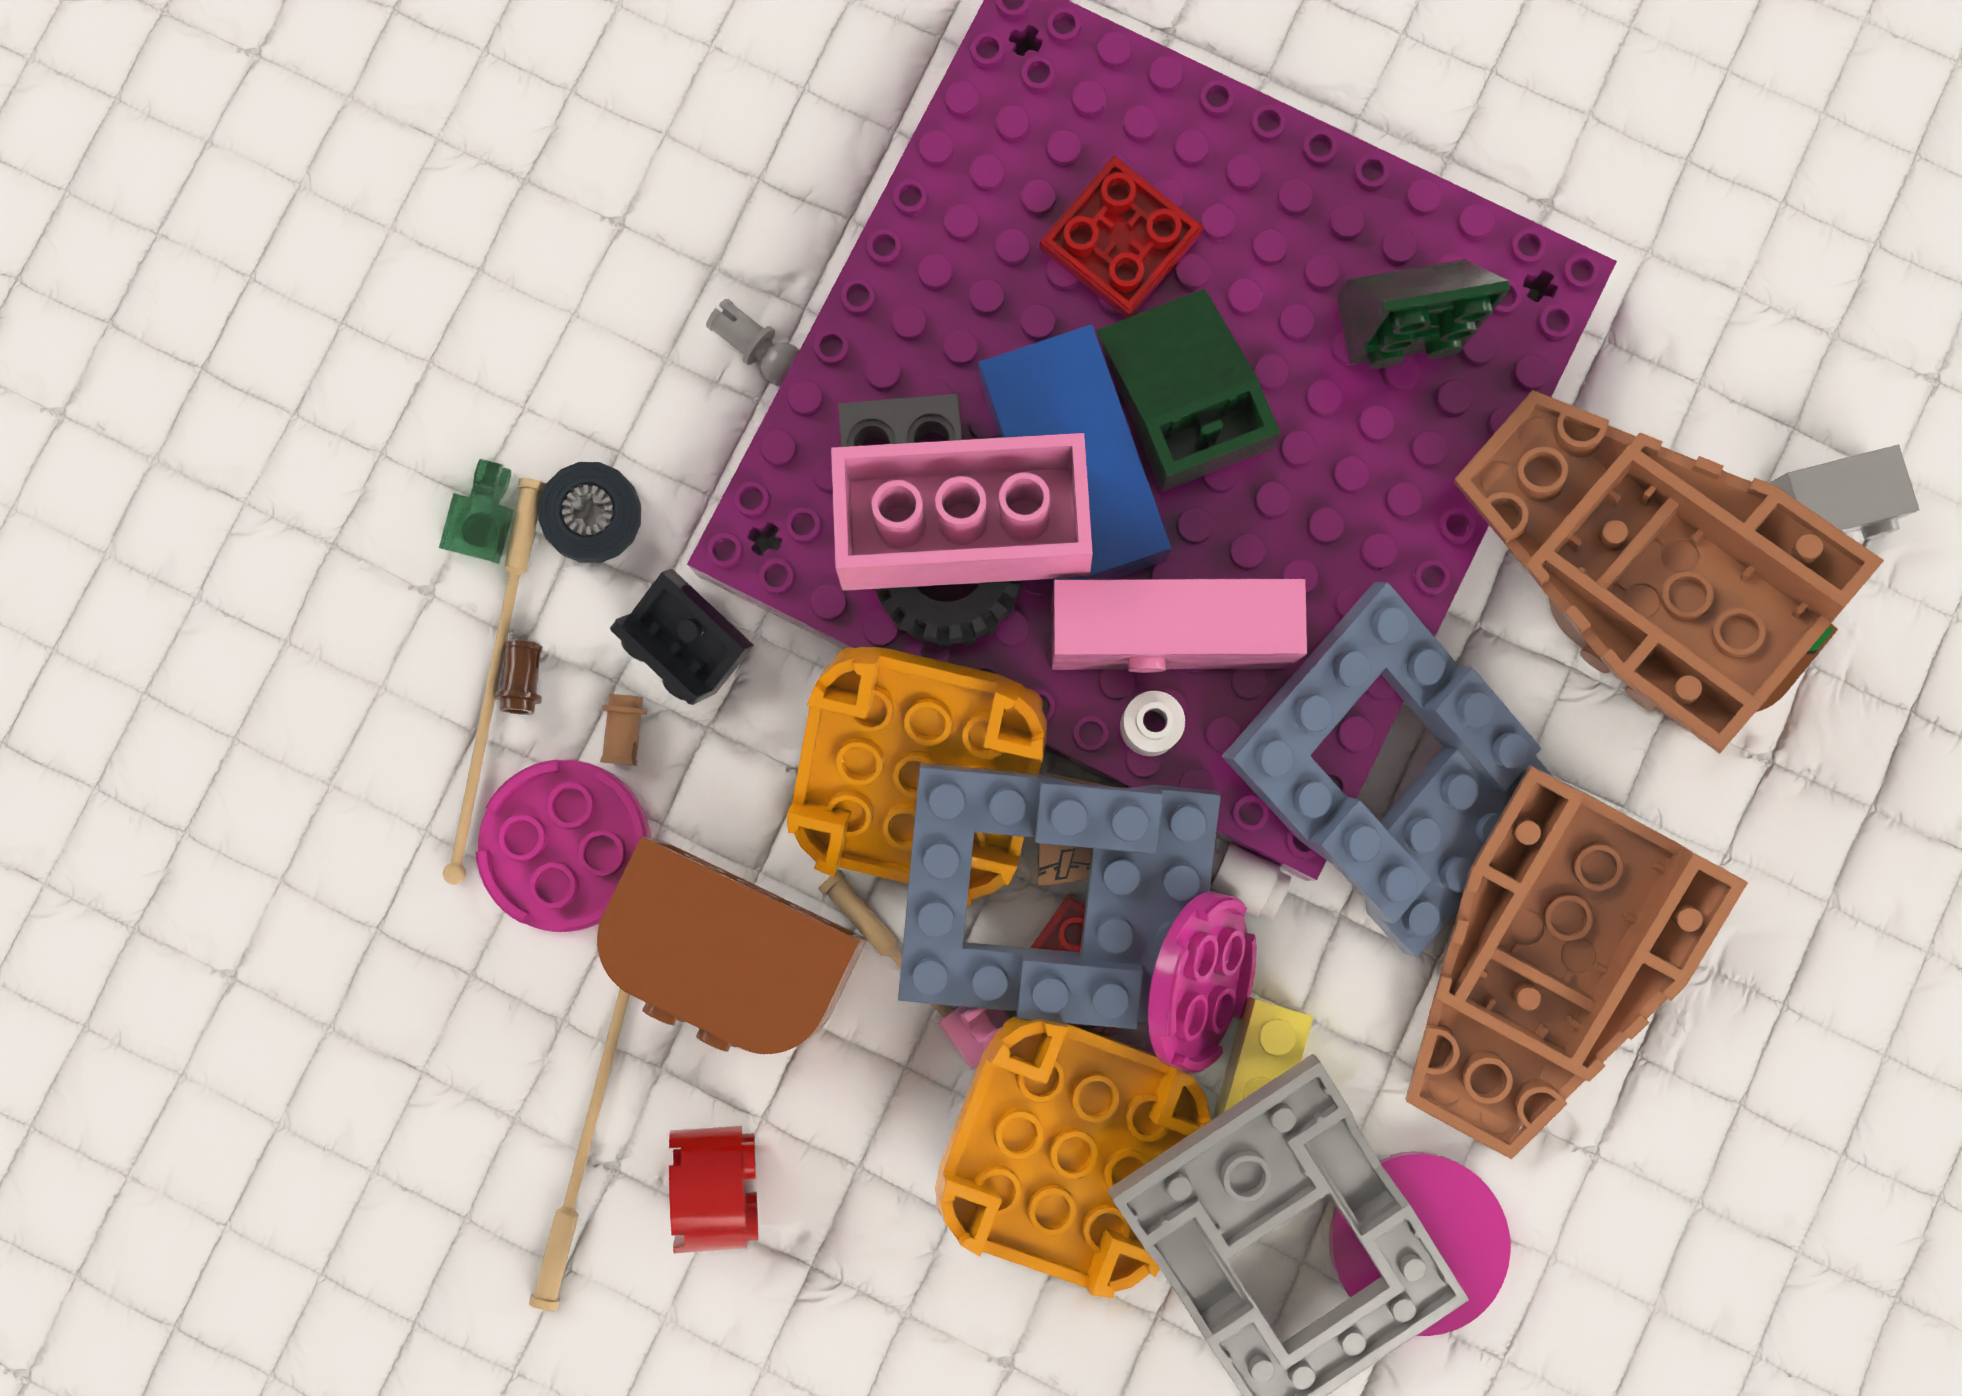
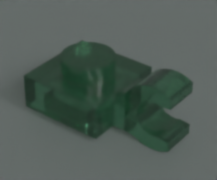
[439,459,514,564]

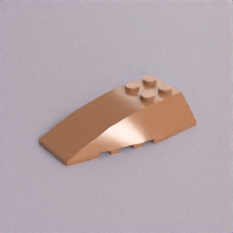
[1454,390,1884,754]
[1405,765,1748,1160]

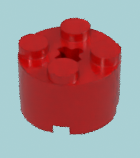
[669,1126,759,1254]

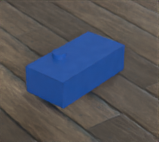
[978,324,1172,592]

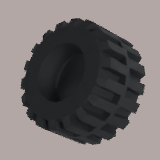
[875,580,1022,649]

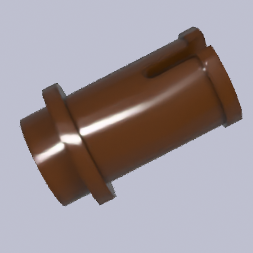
[495,640,543,715]

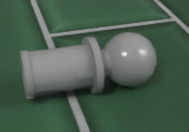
[706,299,799,387]

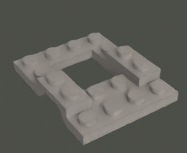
[1107,1054,1469,1396]

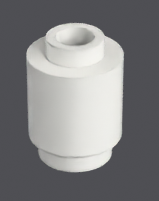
[1120,691,1185,756]
[1209,842,1291,919]

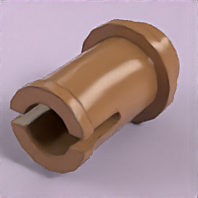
[600,694,648,766]

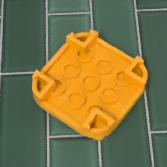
[787,647,1047,906]
[935,1016,1213,1298]

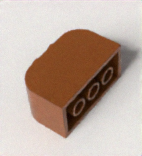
[597,836,867,1054]

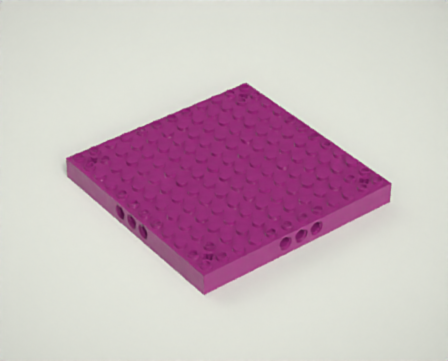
[687,0,1617,881]

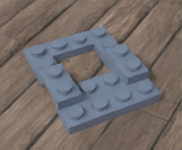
[1221,582,1553,958]
[898,763,1221,1029]

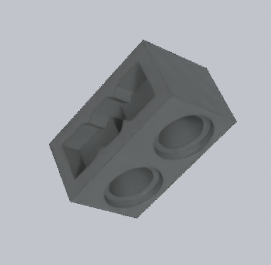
[838,394,962,447]

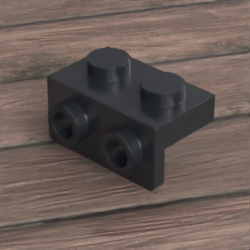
[610,569,754,705]

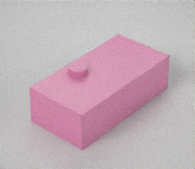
[831,433,1093,591]
[1051,579,1307,673]

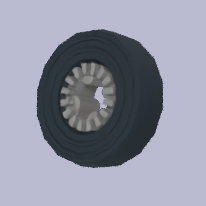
[538,462,641,563]

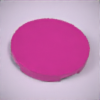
[475,760,651,932]
[1148,891,1257,1073]
[1329,1151,1511,1336]

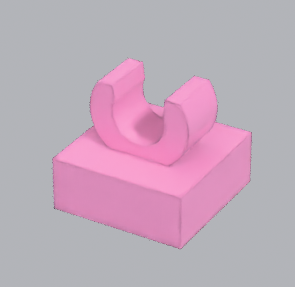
[937,1006,1010,1070]

